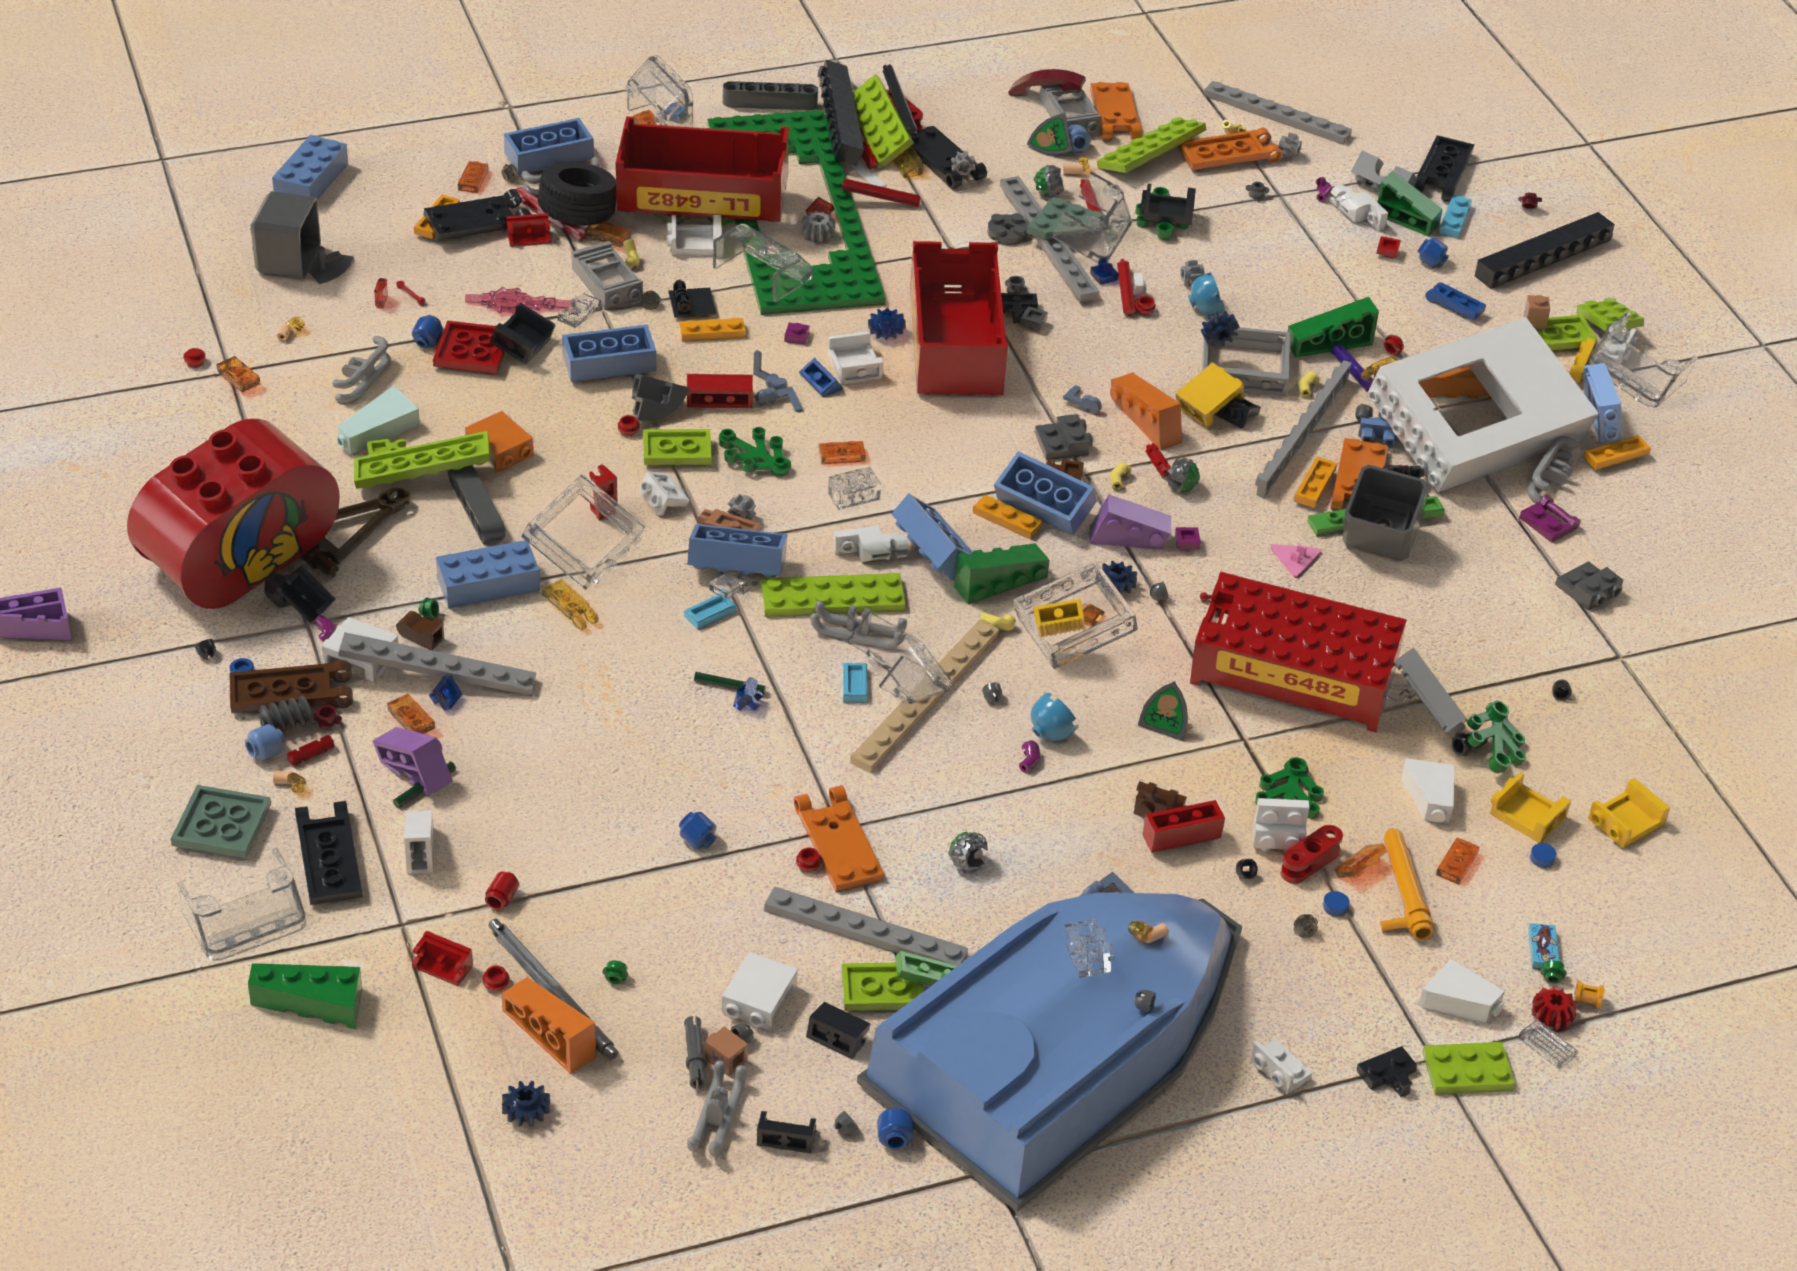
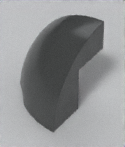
[632,373,689,421]

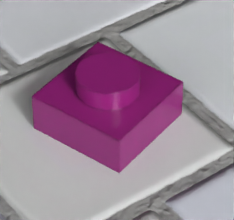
[784,322,810,345]
[1175,527,1201,550]

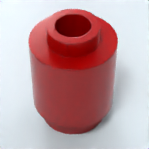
[485,871,520,910]

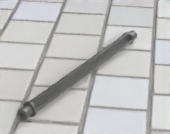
[488,918,619,1060]

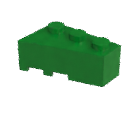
[1377,171,1443,237]

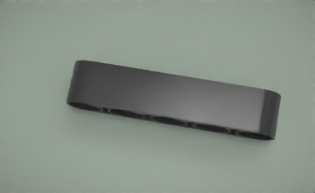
[722,81,818,110]
[447,465,506,543]

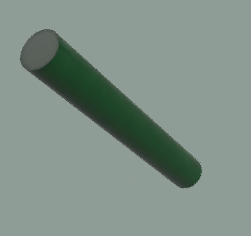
[694,672,766,695]
[393,761,456,808]

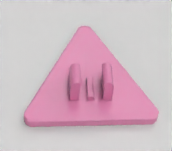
[1270,544,1321,578]

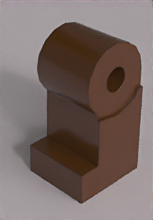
[396,611,444,650]

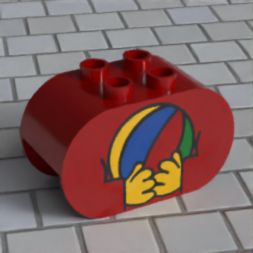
[127,418,340,609]

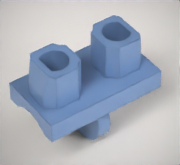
[1358,412,1398,448]

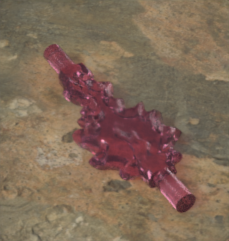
[465,286,572,314]

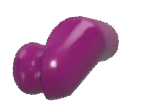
[1019,740,1041,773]

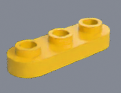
[1569,338,1596,384]

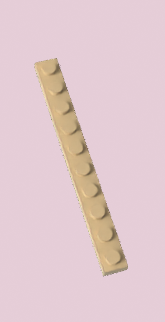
[850,620,1000,773]

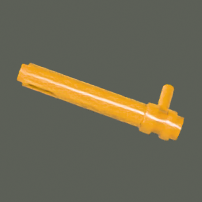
[1380,828,1434,940]

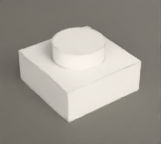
[1132,273,1147,302]

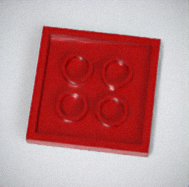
[433,320,505,374]

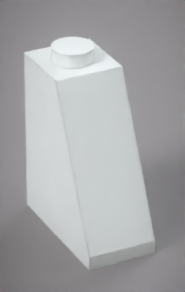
[1401,758,1455,824]
[404,810,433,874]
[1418,959,1505,1023]

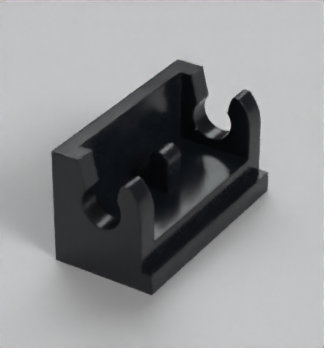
[276,565,335,623]
[806,1001,871,1059]
[756,1111,817,1154]

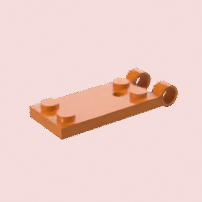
[1090,82,1142,140]
[1178,127,1283,170]
[1331,438,1388,510]
[794,785,884,892]

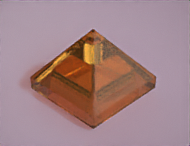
[1082,603,1105,628]

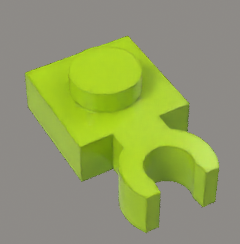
[367,439,407,455]

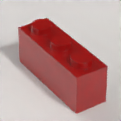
[687,374,753,408]
[1142,800,1225,853]

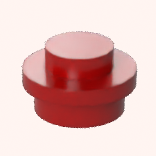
[1135,296,1156,315]
[1383,335,1404,355]
[183,348,206,368]
[618,415,640,435]
[796,847,822,871]
[482,965,509,991]

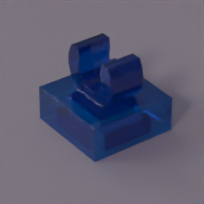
[1090,258,1119,285]
[429,675,463,710]
[733,677,763,711]

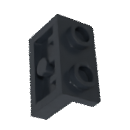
[1214,397,1261,428]

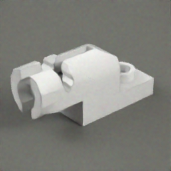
[1330,185,1388,231]
[833,526,909,562]

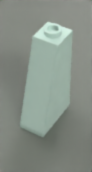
[337,386,420,455]

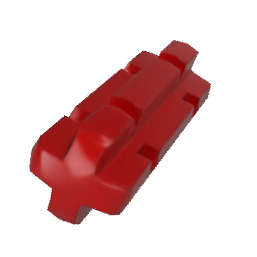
[861,141,878,169]
[1145,443,1172,477]
[287,735,335,766]

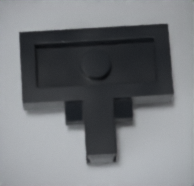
[1001,293,1038,323]
[1356,1046,1417,1097]

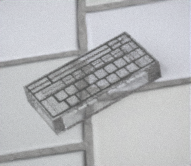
[1518,1019,1578,1070]

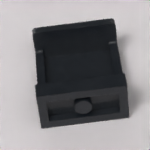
[1140,183,1196,225]
[490,303,556,365]

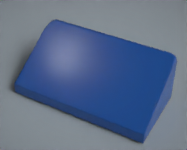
[799,357,843,397]

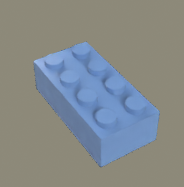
[504,118,594,175]
[272,135,348,200]
[562,324,656,382]
[994,451,1097,535]
[891,493,973,581]
[687,524,788,577]
[436,540,540,608]

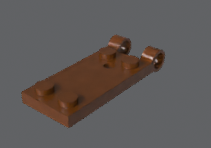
[229,660,353,714]

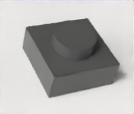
[1020,306,1048,330]

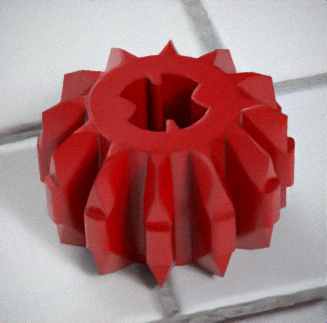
[1531,985,1577,1031]

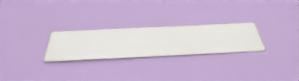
[847,161,886,187]

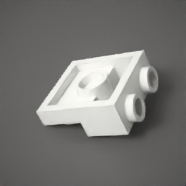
[1252,798,1309,852]

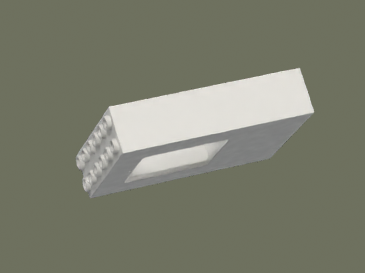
[1367,317,1599,493]

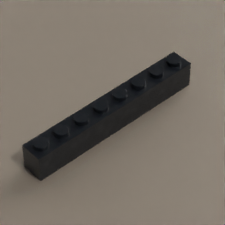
[817,59,864,166]
[1475,212,1615,289]

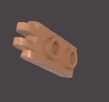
[697,509,761,531]

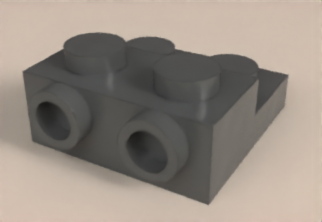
[1034,414,1093,460]
[1555,561,1623,610]

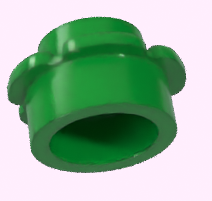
[418,597,439,619]
[602,960,629,984]
[1540,960,1567,983]

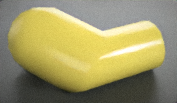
[1222,120,1247,134]
[623,239,640,269]
[1298,371,1320,397]
[1110,462,1132,490]
[979,612,1016,631]

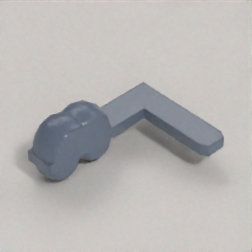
[753,350,787,390]
[1063,385,1102,414]
[755,387,802,412]
[1080,871,1134,896]

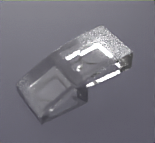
[558,293,601,328]
[709,571,758,600]

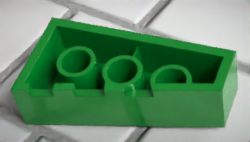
[1287,297,1379,358]
[954,543,1050,604]
[248,963,362,1029]

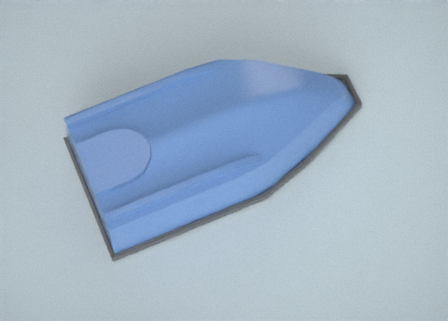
[857,892,1242,1212]

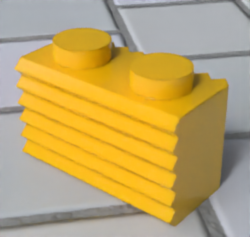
[1033,598,1086,638]

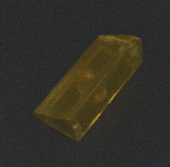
[892,146,923,178]

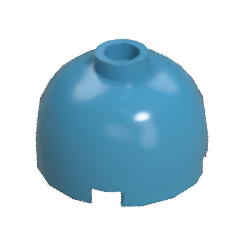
[1188,272,1225,315]
[1030,693,1078,742]

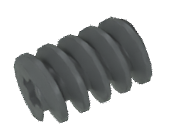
[259,695,314,732]

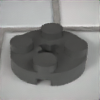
[987,213,1028,245]

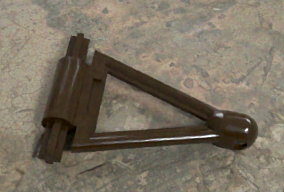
[300,488,411,578]

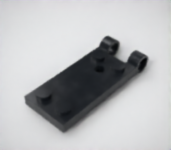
[907,126,987,189]
[1414,135,1475,201]
[423,189,531,241]
[295,800,363,905]

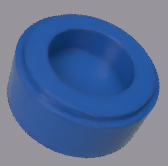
[229,658,255,672]
[1530,843,1557,867]
[1323,891,1350,916]

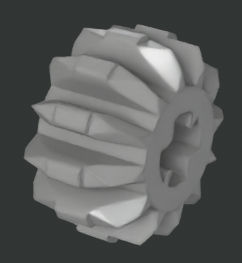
[801,211,836,243]

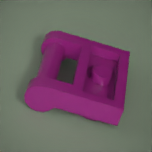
[1519,495,1581,542]

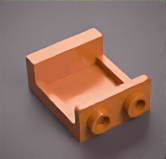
[465,411,534,472]

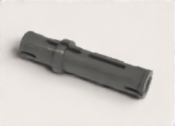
[684,1016,707,1089]

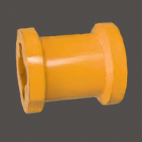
[1573,980,1604,1009]

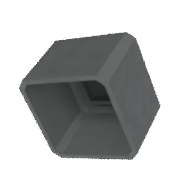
[250,191,321,279]
[1342,465,1428,561]

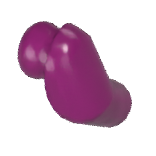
[1316,177,1333,203]
[315,615,337,642]

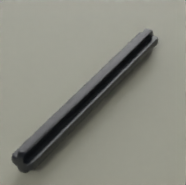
[882,64,917,136]

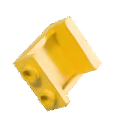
[1175,363,1245,429]
[1490,772,1571,843]
[1588,778,1670,849]

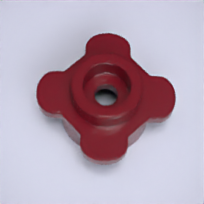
[1518,192,1542,209]
[313,705,342,729]

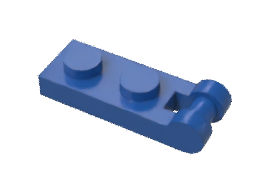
[1425,282,1486,320]

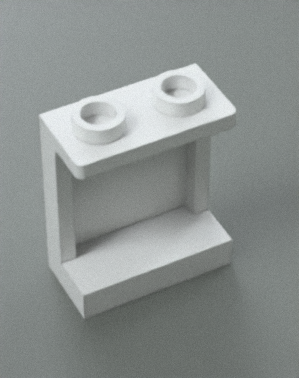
[668,215,722,256]
[828,331,884,385]
[321,617,399,682]
[722,952,798,1030]

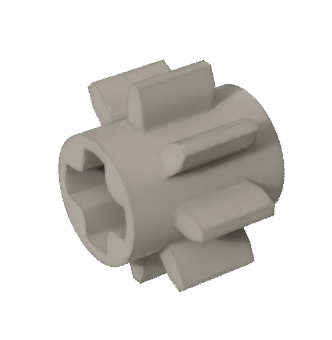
[1279,132,1302,158]
[951,151,976,176]
[1180,260,1205,286]
[728,494,756,520]

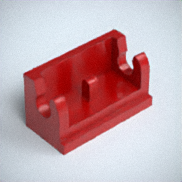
[506,213,551,247]
[589,464,618,520]
[412,931,473,986]

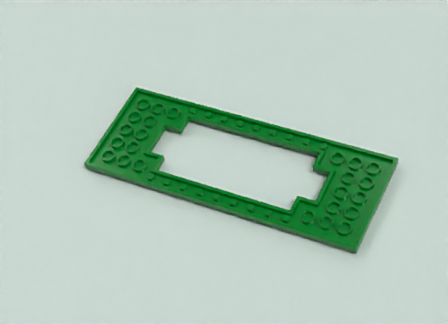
[707,110,885,315]

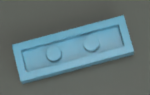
[1439,195,1472,238]

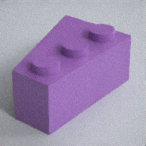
[1090,494,1171,549]
[0,587,72,640]
[372,727,453,796]

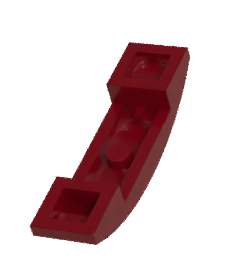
[1008,69,1086,95]

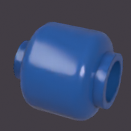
[1417,238,1449,268]
[412,315,443,348]
[679,811,717,849]
[877,1108,914,1150]

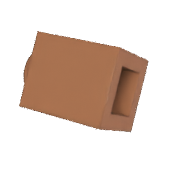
[1523,295,1550,330]
[705,1026,748,1076]

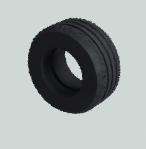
[538,162,617,225]

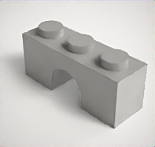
[1351,150,1418,191]

